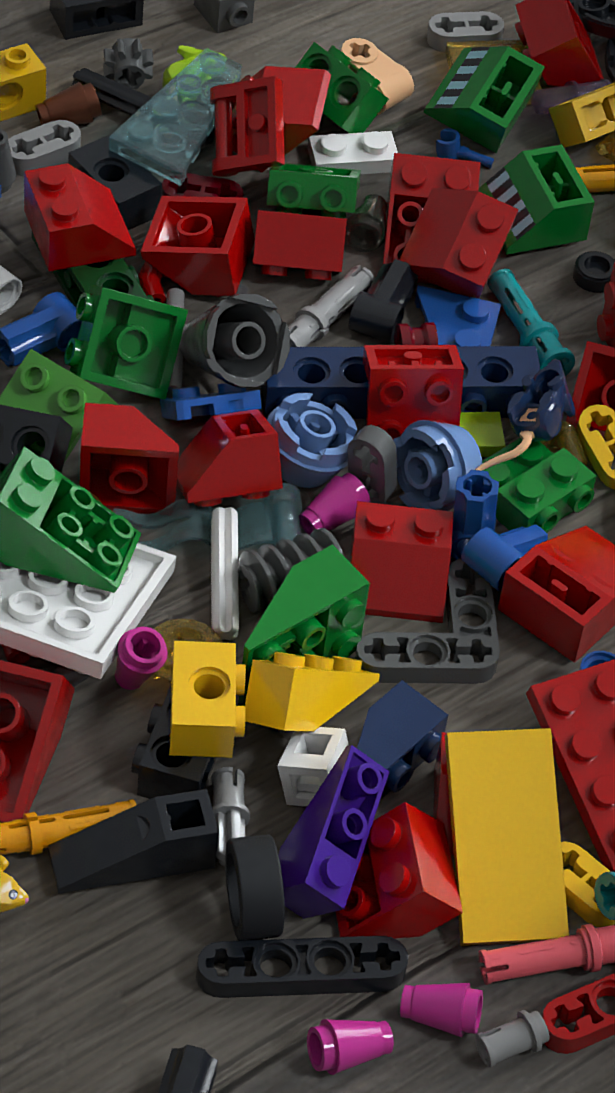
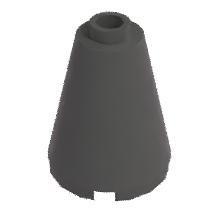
[179,293,290,388]

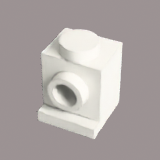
[278,727,349,806]

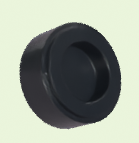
[573,251,615,293]

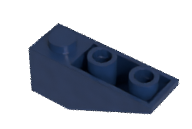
[357,680,448,803]

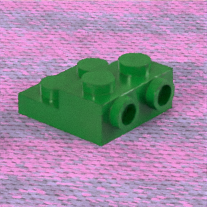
[267,163,361,218]
[64,285,188,399]
[482,438,597,533]

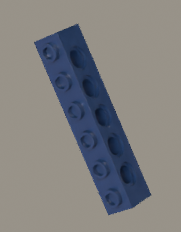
[261,346,541,419]

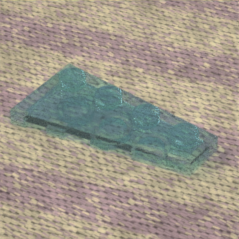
[109,48,242,186]

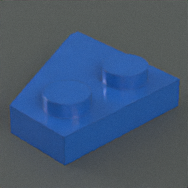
[415,285,501,346]
[160,383,262,421]

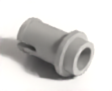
[475,1010,549,1068]

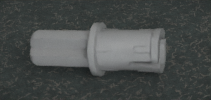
[211,767,250,866]

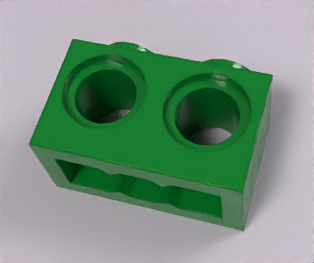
[295,42,389,133]

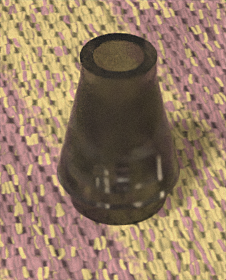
[345,194,387,252]

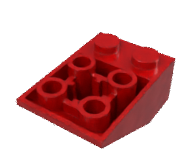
[383,153,481,285]
[498,526,615,663]

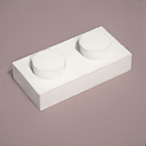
[307,131,398,174]

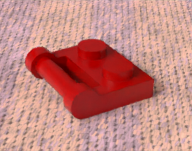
[210,76,285,177]

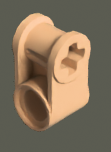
[341,38,414,114]

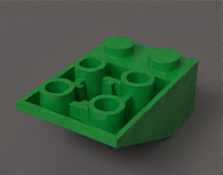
[0,446,141,593]
[238,544,370,706]

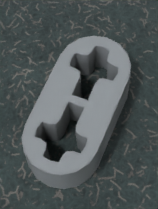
[427,11,504,52]
[8,120,81,176]

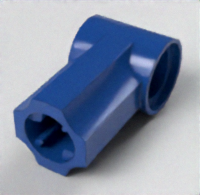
[0,292,82,367]
[451,469,499,560]
[461,524,548,591]

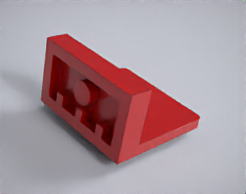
[363,345,464,439]

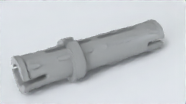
[288,265,374,347]

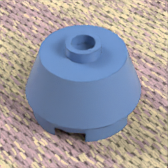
[267,393,357,488]
[393,420,482,511]

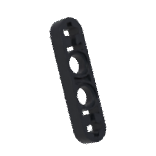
[196,936,408,998]

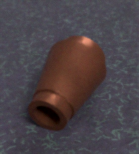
[35,82,102,125]

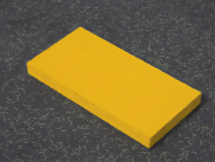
[445,728,569,946]

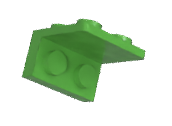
[0,349,118,463]

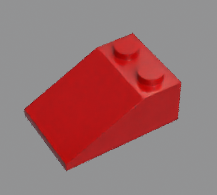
[0,660,75,823]

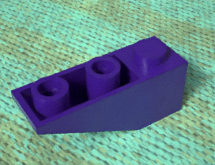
[278,745,389,919]

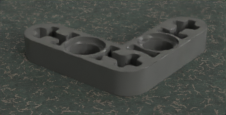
[355,558,500,684]

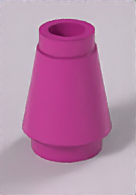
[298,473,370,535]
[115,627,168,690]
[400,983,483,1038]
[307,1019,394,1075]

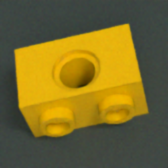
[0,43,46,122]
[169,641,246,758]

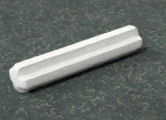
[211,507,239,640]

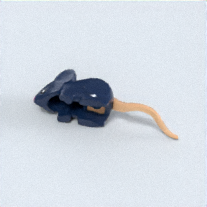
[475,359,575,471]

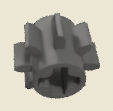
[103,38,154,89]

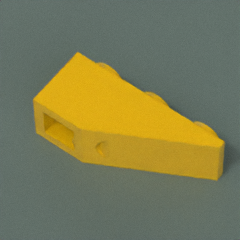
[245,652,380,732]

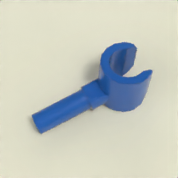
[436,128,494,169]

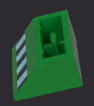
[423,46,545,153]
[478,144,595,254]

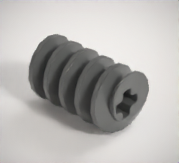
[237,528,344,613]

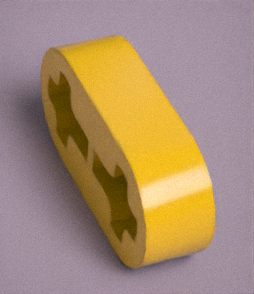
[576,404,615,490]
[561,841,615,927]

